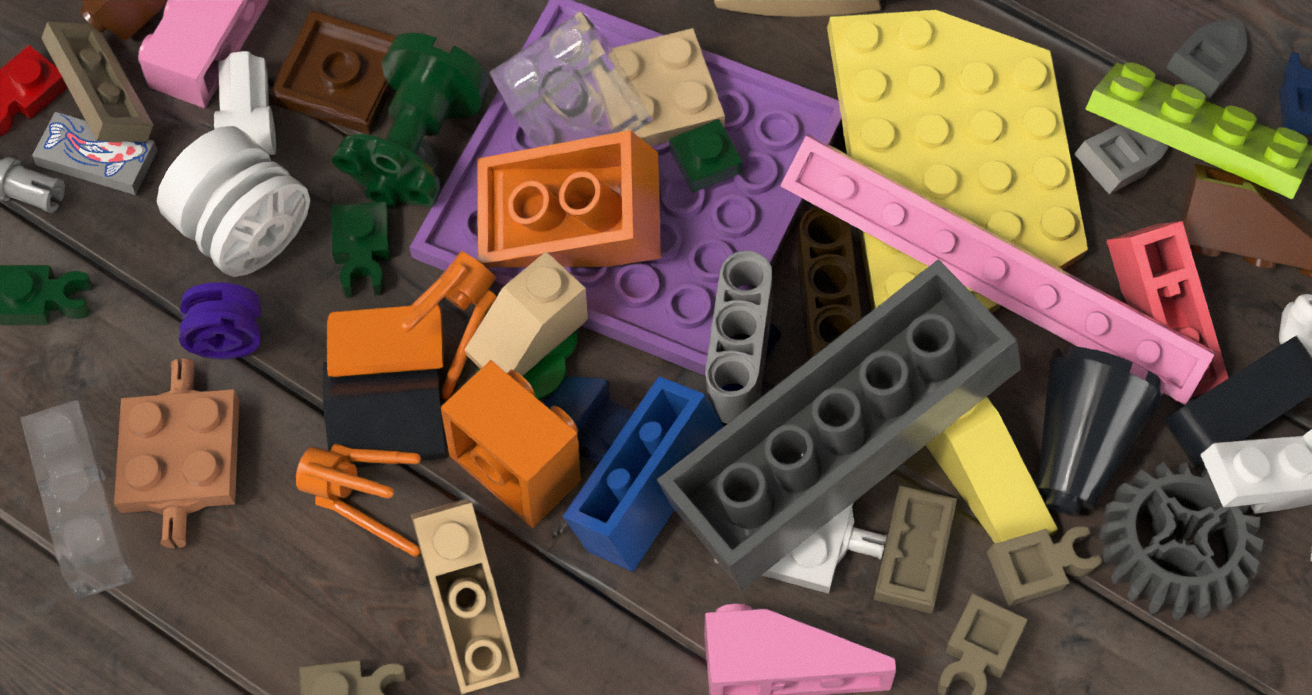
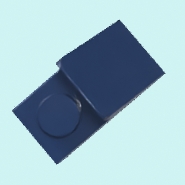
[543,377,633,464]

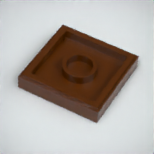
[268,10,396,135]

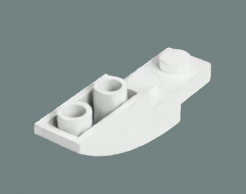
[1201,429,1312,514]

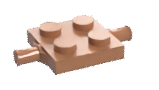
[114,359,240,548]

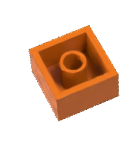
[440,360,581,528]

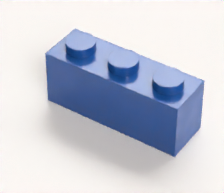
[563,376,724,572]

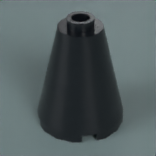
[1037,346,1165,517]

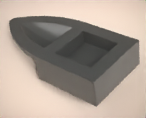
[1166,20,1247,98]

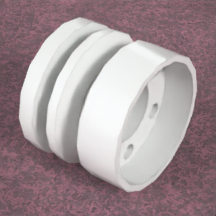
[157,126,310,277]

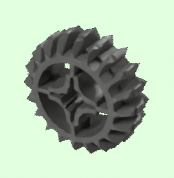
[1099,461,1264,621]

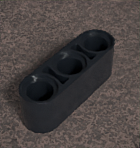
[1163,335,1312,469]

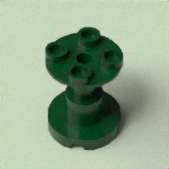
[332,33,489,208]

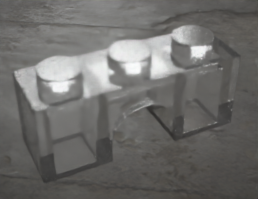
[20,400,135,599]

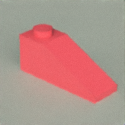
[1106,221,1228,402]

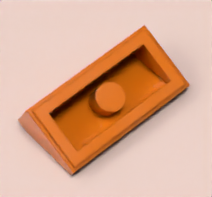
[327,304,445,377]

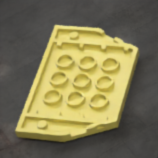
[827,10,1088,313]

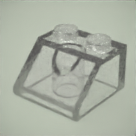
[489,11,653,147]

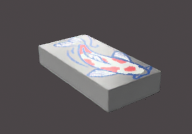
[32,112,158,195]

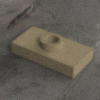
[873,485,957,614]

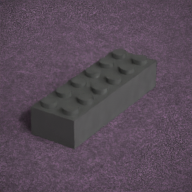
[657,259,1021,590]

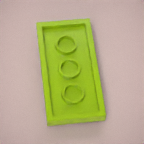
[1085,63,1312,200]

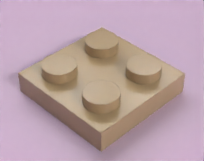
[589,28,725,146]

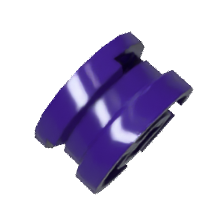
[179,282,262,359]

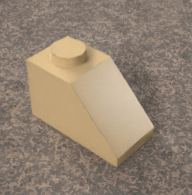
[465,252,588,376]

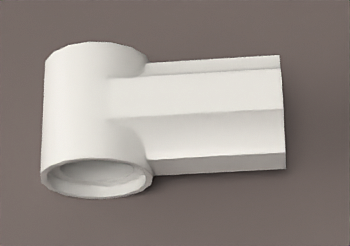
[214,51,276,155]

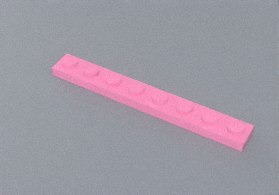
[780,135,1215,405]

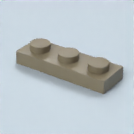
[41,21,153,143]

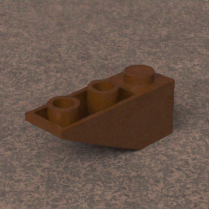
[1180,164,1312,278]

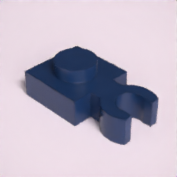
[1279,52,1312,135]

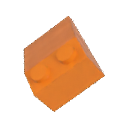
[477,130,661,268]

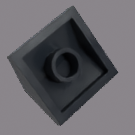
[323,362,446,468]

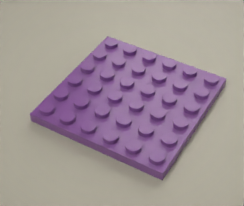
[410,0,842,376]

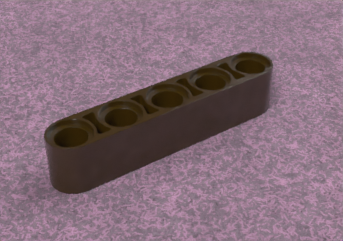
[797,206,861,361]

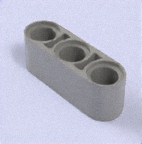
[705,251,773,424]

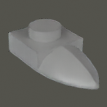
[1074,124,1169,195]

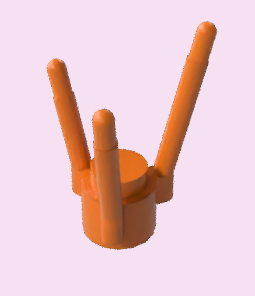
[401,251,497,400]
[296,444,421,557]

